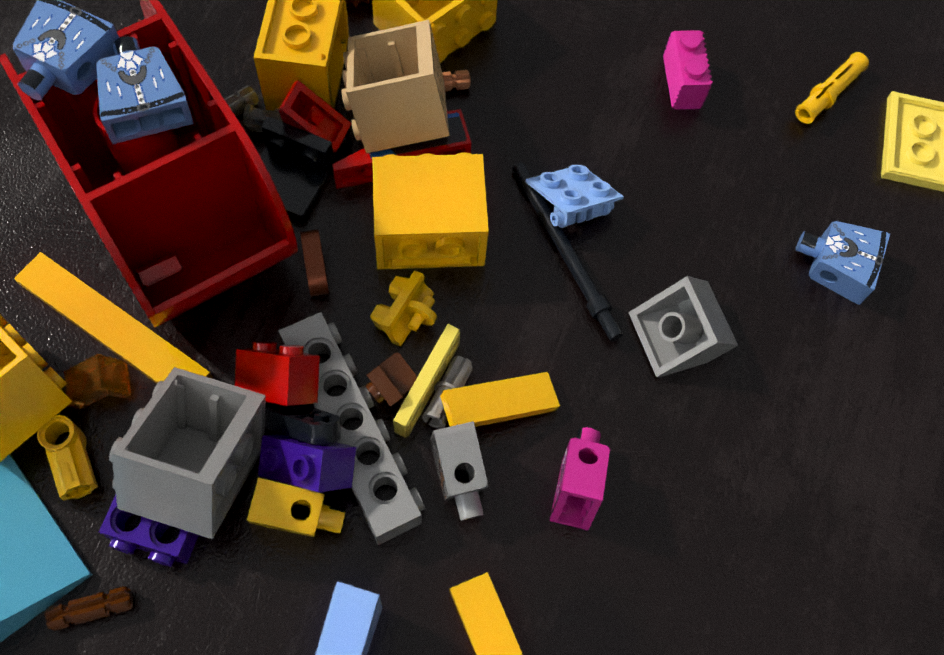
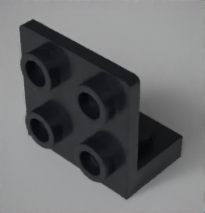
[260,116,335,219]

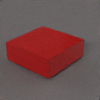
[135,253,182,286]

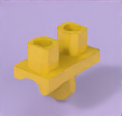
[370,270,437,346]

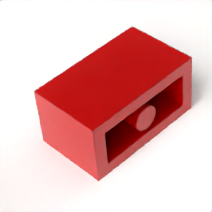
[235,341,320,406]

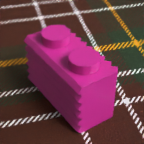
[663,30,713,110]

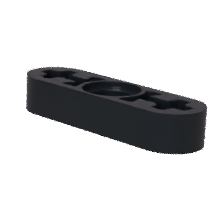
[265,402,341,445]

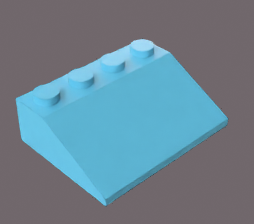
[0,454,92,642]

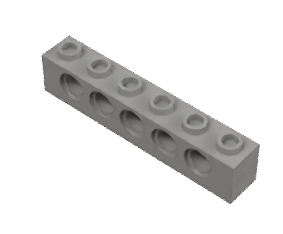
[278,312,425,545]

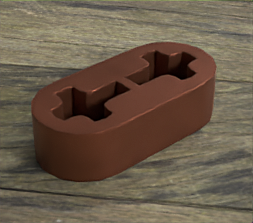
[300,229,329,296]

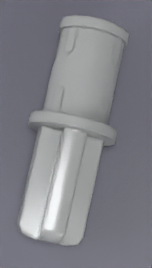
[422,356,473,429]

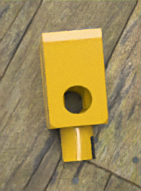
[247,478,346,537]

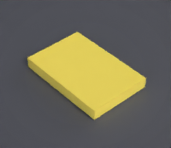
[881,91,944,192]

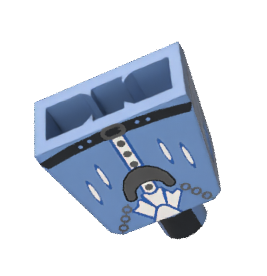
[13,0,119,101]
[96,36,194,144]
[795,221,890,305]

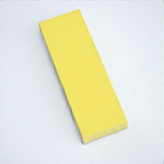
[393,324,460,438]

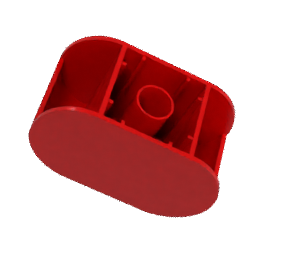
[0,0,298,328]

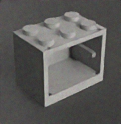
[109,367,266,539]

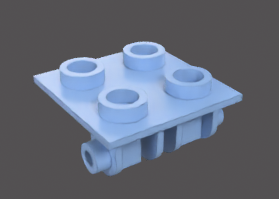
[525,165,624,228]

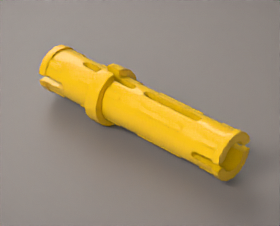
[795,52,869,124]

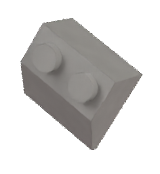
[628,276,738,377]

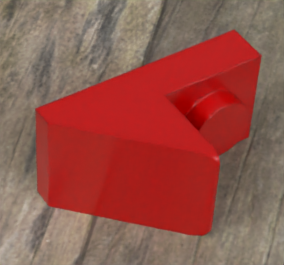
[278,80,352,153]

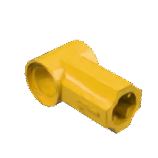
[37,415,98,501]

